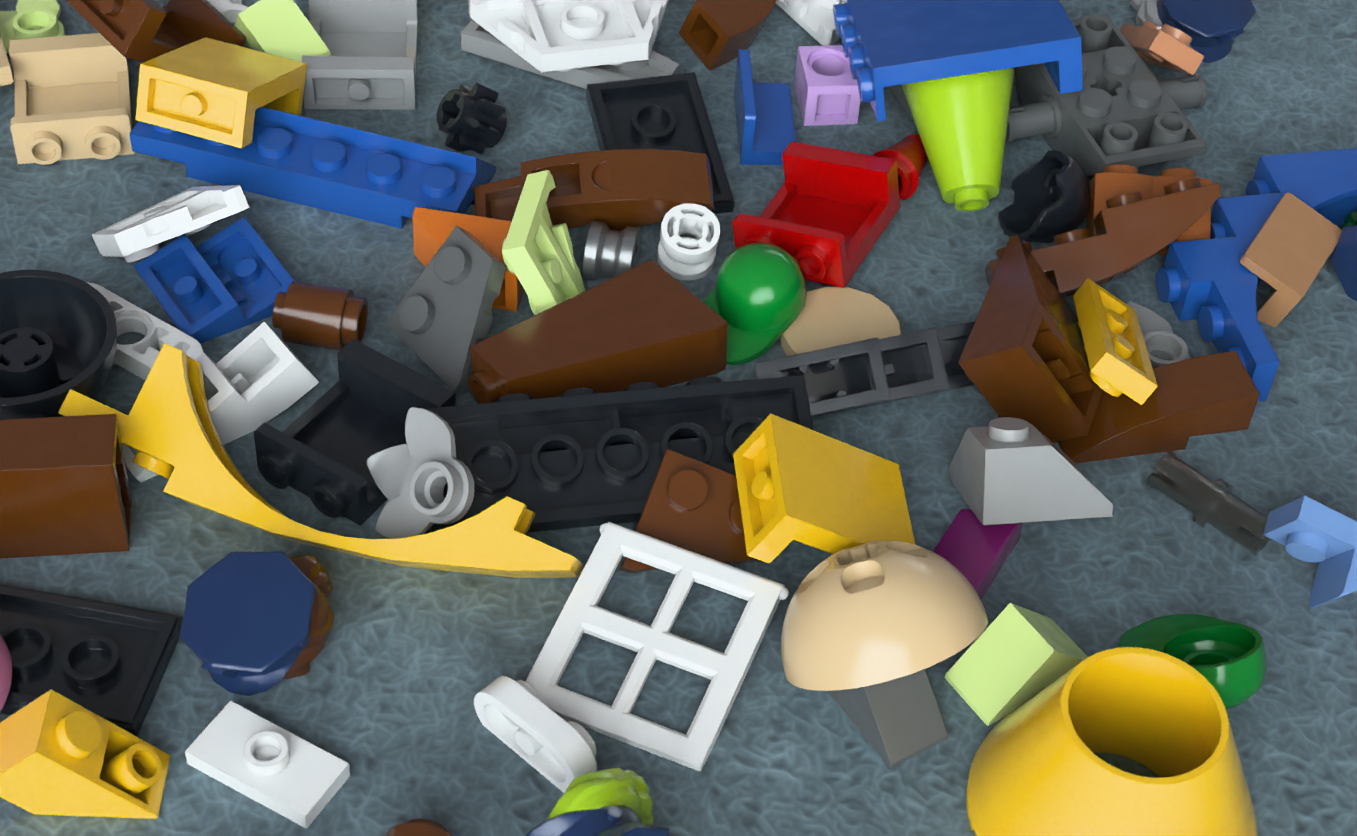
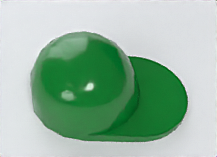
[702,243,807,365]
[1119,614,1267,709]

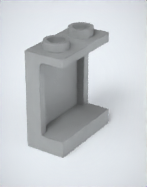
[302,0,418,110]

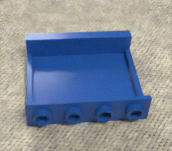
[833,0,1083,122]

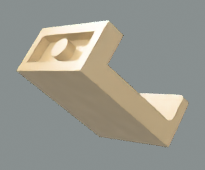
[9,33,135,165]

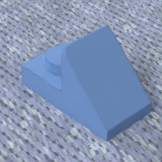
[1263,495,1357,608]

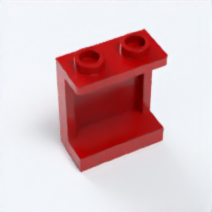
[732,141,900,288]

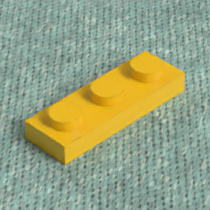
[1073,278,1158,405]

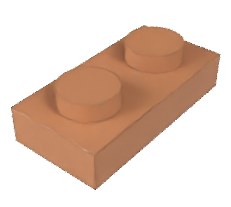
[1120,21,1204,76]

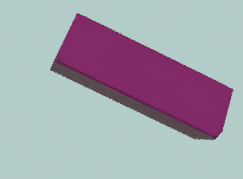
[933,509,1023,600]

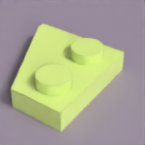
[502,170,586,315]

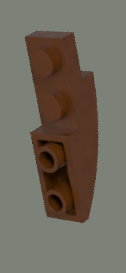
[474,149,714,231]
[985,178,1222,298]

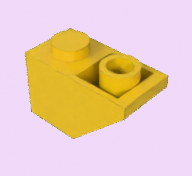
[0,690,170,819]

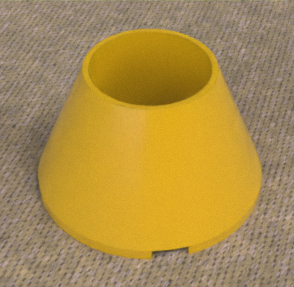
[966,647,1257,836]

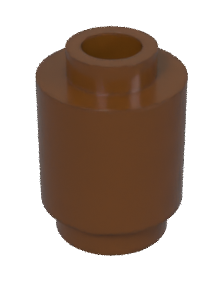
[272,281,368,350]

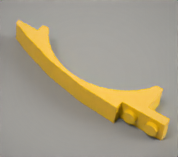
[58,343,585,578]

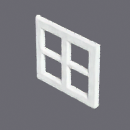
[525,522,789,772]

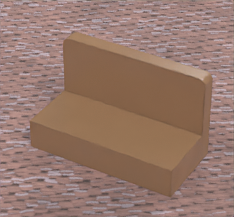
[1240,192,1342,328]

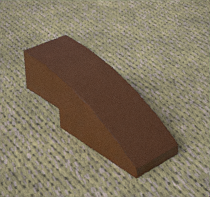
[1058,350,1260,463]

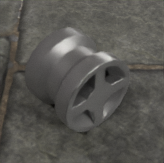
[583,221,641,280]

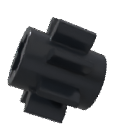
[437,82,507,154]

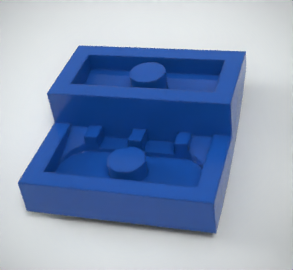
[134,217,294,344]

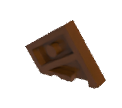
[620,449,763,573]

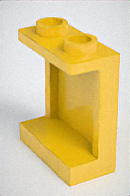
[136,37,307,148]
[733,413,916,564]

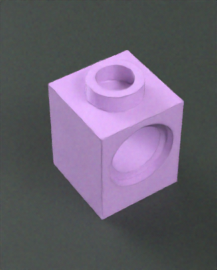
[794,45,861,126]

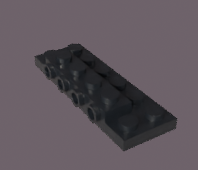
[427,375,814,533]

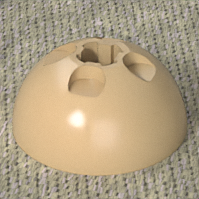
[781,540,988,691]

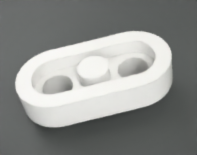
[474,676,597,793]

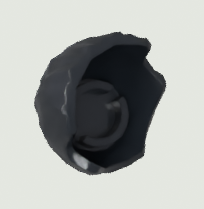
[998,150,1090,243]

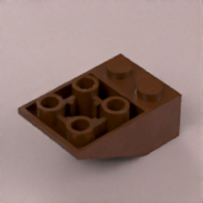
[958,235,1103,443]

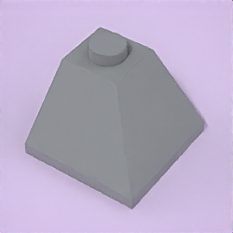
[949,417,1113,525]

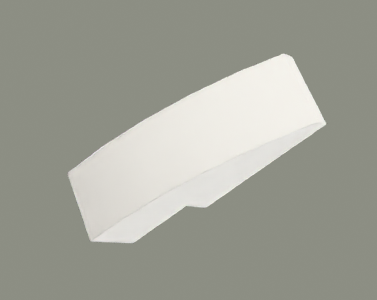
[122,322,319,482]

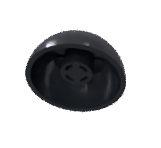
[0,270,117,420]

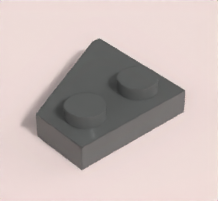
[385,226,507,395]

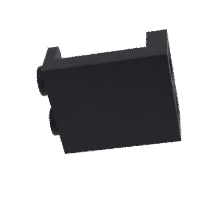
[254,339,456,526]

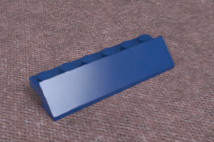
[129,107,496,229]

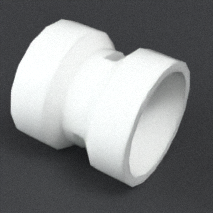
[657,203,720,281]

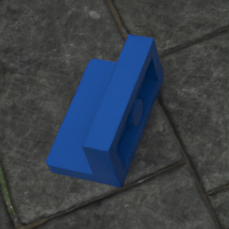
[734,49,796,165]

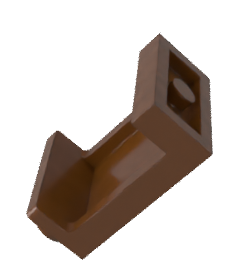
[66,0,246,62]

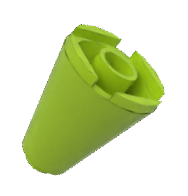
[902,68,1014,211]

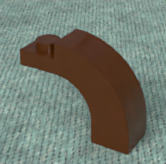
[679,0,777,71]

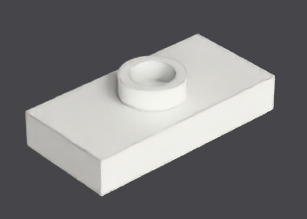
[185,701,350,829]

